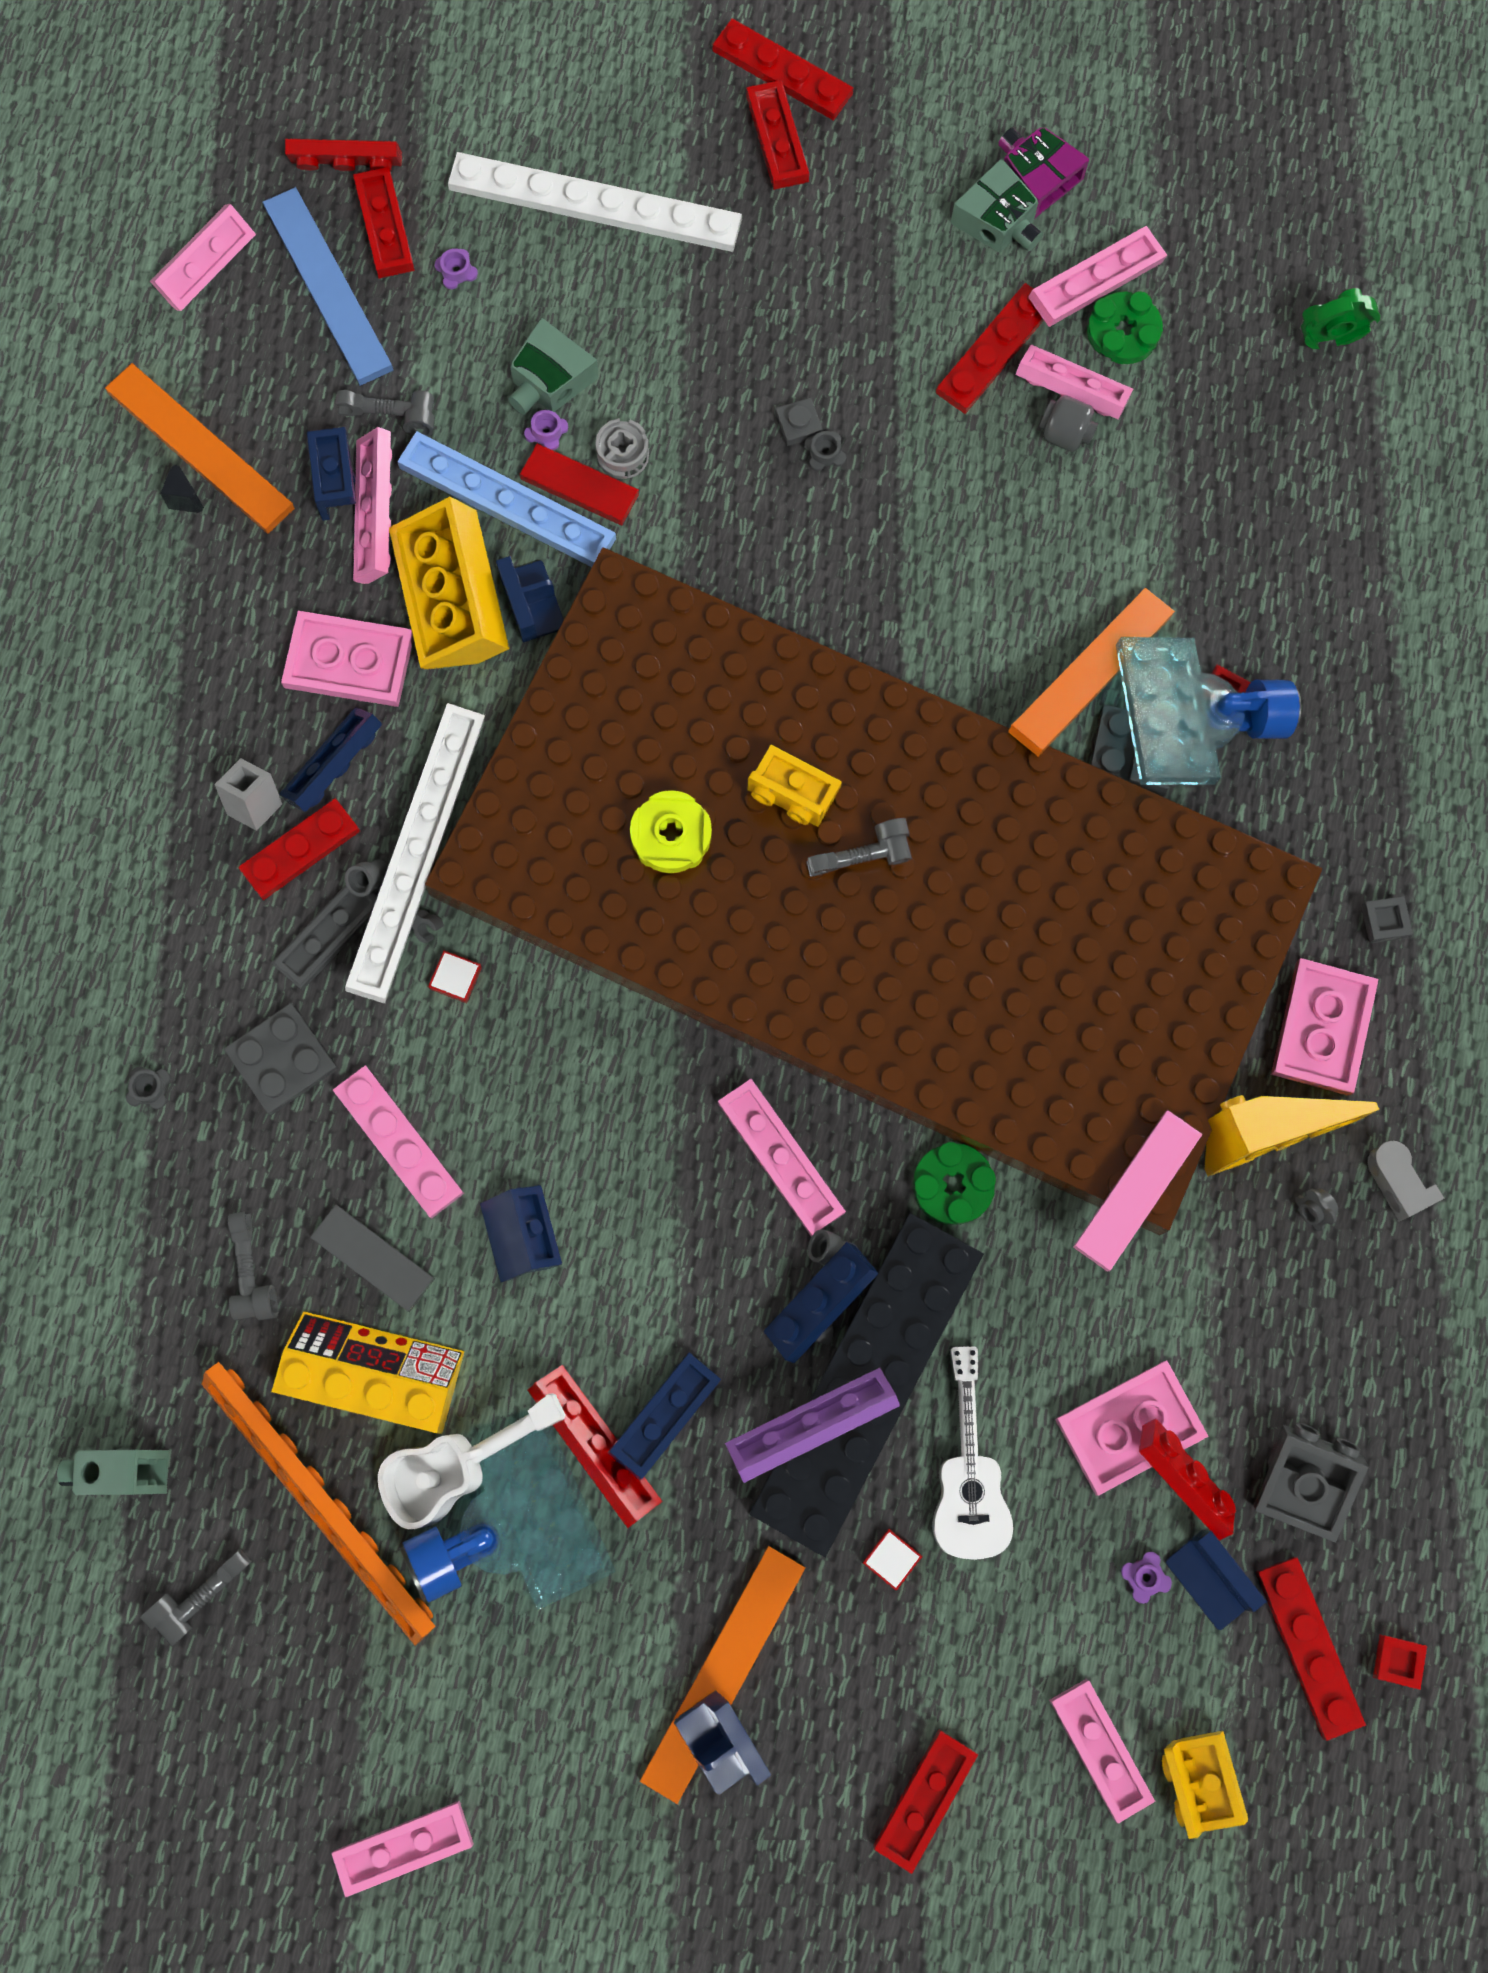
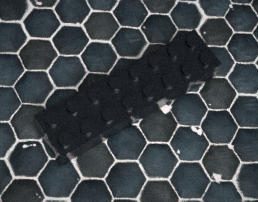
[749,1213,984,1558]

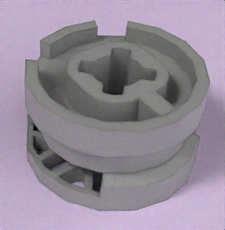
[595,418,649,479]

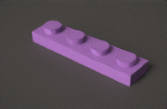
[725,1368,900,1483]

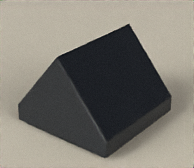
[160,465,204,513]

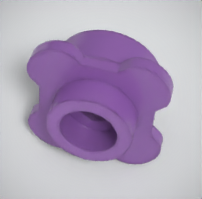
[435,249,478,289]
[524,410,568,450]
[1121,1552,1172,1603]

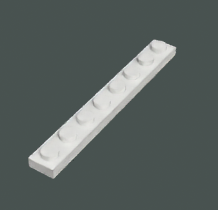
[448,152,742,252]
[345,703,485,1003]

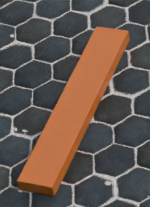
[105,363,295,534]
[1008,588,1175,757]
[640,1545,806,1804]

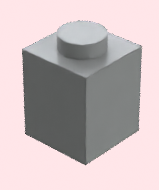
[214,758,282,831]

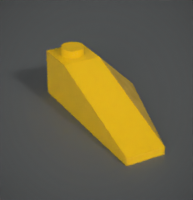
[1205,1095,1379,1176]

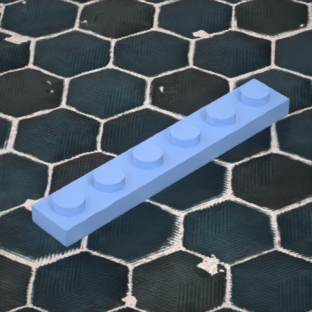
[397,431,616,567]

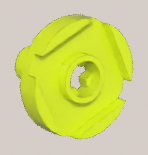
[630,791,712,873]

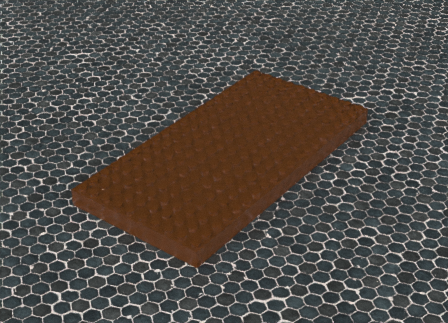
[425,547,1323,1236]

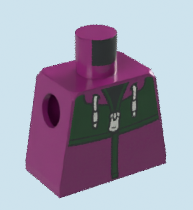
[998,127,1089,219]

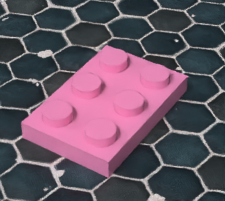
[281,611,414,707]
[1271,958,1379,1096]
[1055,1360,1209,1496]

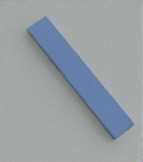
[263,187,393,386]

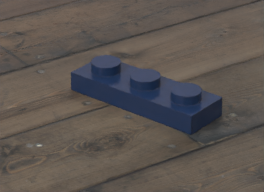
[279,707,382,812]
[764,1242,879,1363]
[607,1352,721,1480]

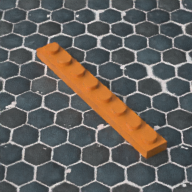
[202,1362,436,1646]

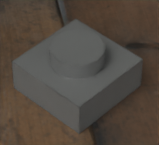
[775,398,823,446]
[1361,896,1413,944]

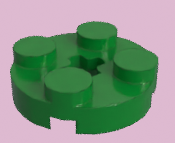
[1301,288,1380,349]
[1087,291,1163,364]
[913,1142,996,1225]

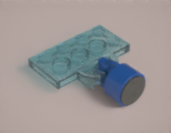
[1116,637,1302,785]
[400,1426,616,1611]

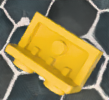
[747,745,842,827]
[1162,1731,1248,1839]

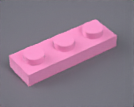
[150,204,256,311]
[1016,345,1133,420]
[1049,1679,1155,1824]
[332,1801,474,1898]

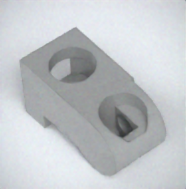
[1367,1141,1445,1221]

